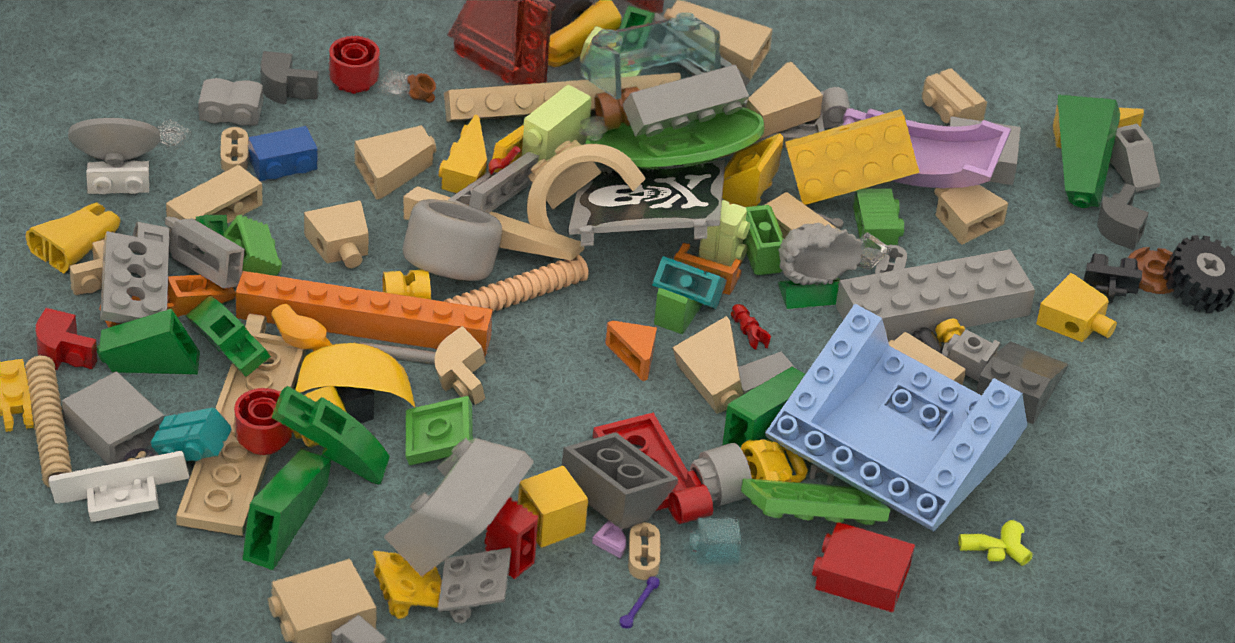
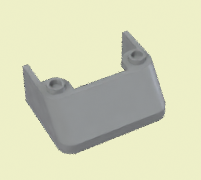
[384,438,534,576]

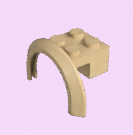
[527,140,646,233]

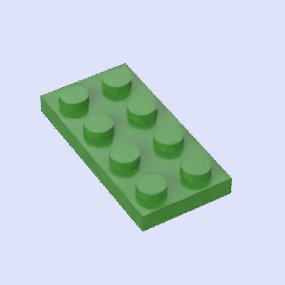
[741,478,890,525]

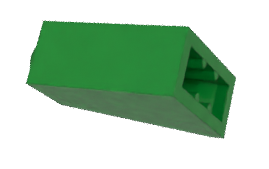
[97,309,200,375]

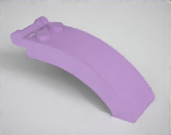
[842,109,1011,188]

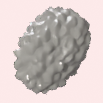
[779,223,863,285]

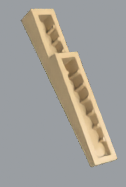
[404,186,584,261]

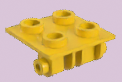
[373,551,442,619]

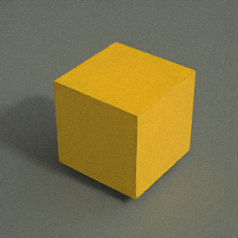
[518,465,588,548]

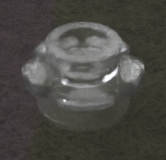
[579,117,608,140]

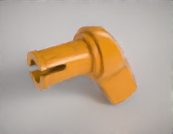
[271,304,333,351]

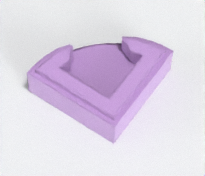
[592,520,626,558]

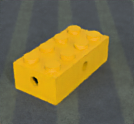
[785,109,920,205]

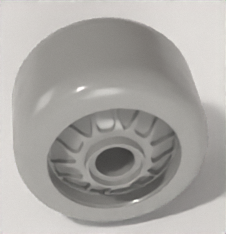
[402,199,503,281]

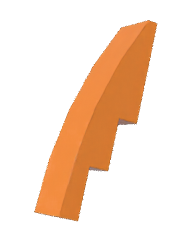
[100,275,236,328]

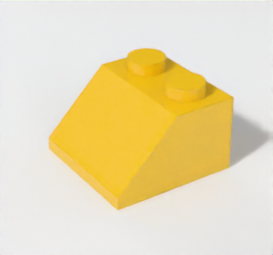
[722,133,784,207]

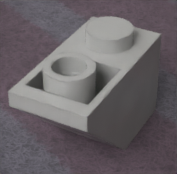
[1110,124,1161,192]

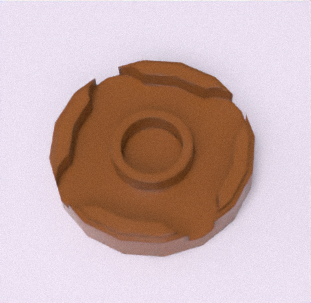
[1128,247,1174,294]

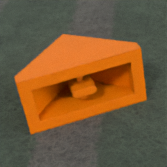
[606,320,657,381]

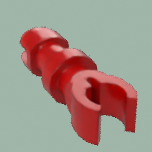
[731,304,771,350]

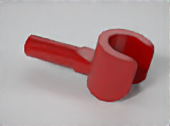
[488,146,520,175]

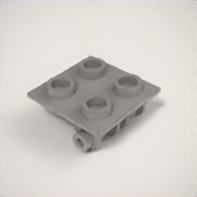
[438,548,511,623]

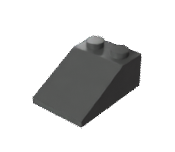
[976,341,1068,424]

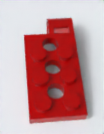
[593,413,713,524]

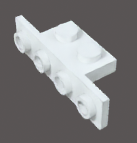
[49,451,189,522]

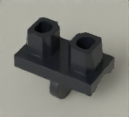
[1083,253,1142,304]

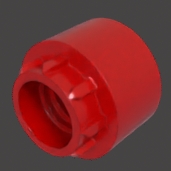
[329,36,380,94]
[234,388,292,455]

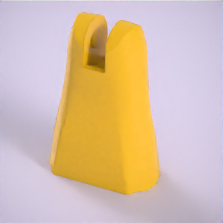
[545,0,621,67]
[26,202,121,274]

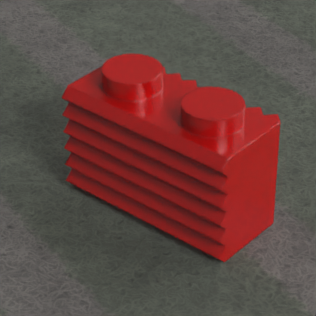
[484,497,538,579]

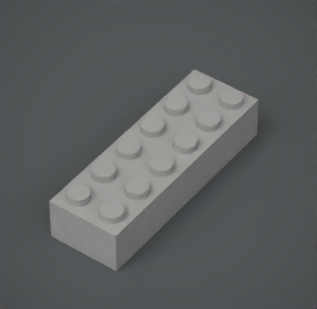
[836,249,1035,342]

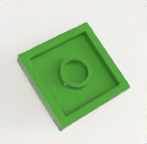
[406,396,473,465]

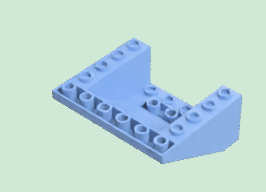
[765,304,1027,532]

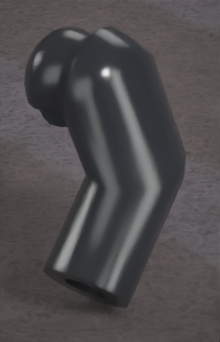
[912,327,943,353]

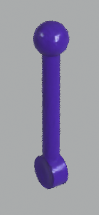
[619,576,660,629]

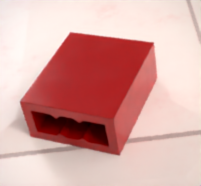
[812,522,915,613]

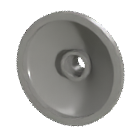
[68,118,161,165]

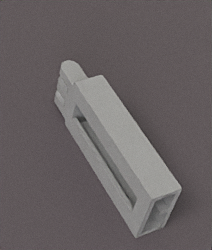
[165,216,244,288]

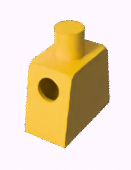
[1036,273,1117,342]

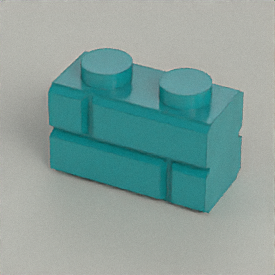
[652,256,727,309]
[151,408,232,461]

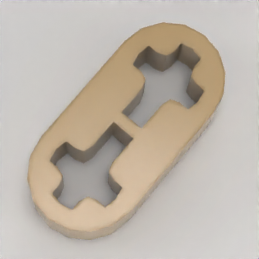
[221,127,248,172]
[628,523,660,580]

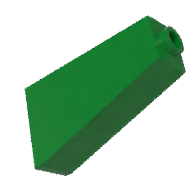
[1057,94,1121,208]
[722,367,805,447]
[242,449,331,570]

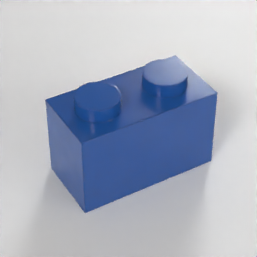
[249,126,317,181]

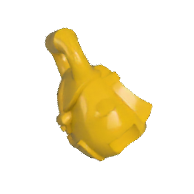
[740,439,808,483]

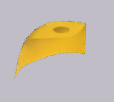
[296,342,415,407]

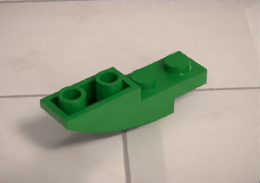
[185,296,271,377]
[271,386,390,485]

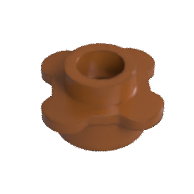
[407,73,436,103]

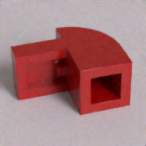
[35,308,98,370]

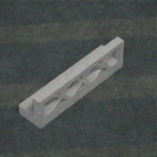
[447,152,539,213]

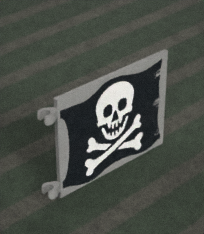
[569,160,725,247]

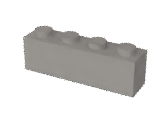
[622,65,749,137]

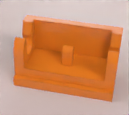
[674,243,742,295]

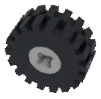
[1163,235,1235,314]

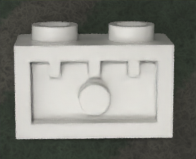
[86,161,149,194]

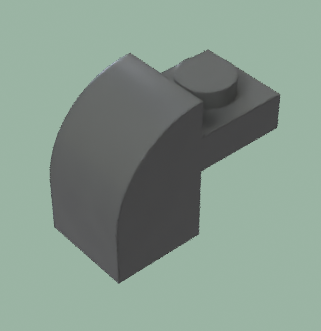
[261,51,319,104]
[1097,183,1149,250]

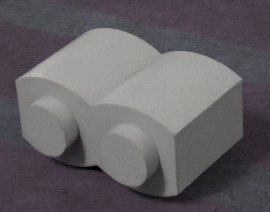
[198,78,264,126]

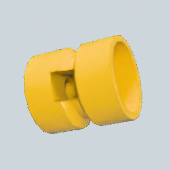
[382,269,431,300]

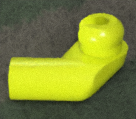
[1000,520,1033,566]
[958,534,1007,561]

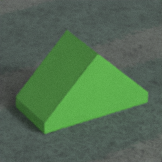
[654,288,702,335]

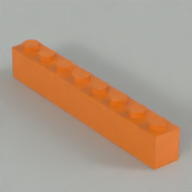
[236,271,493,357]

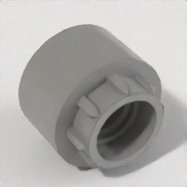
[690,443,752,507]

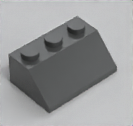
[561,432,678,529]

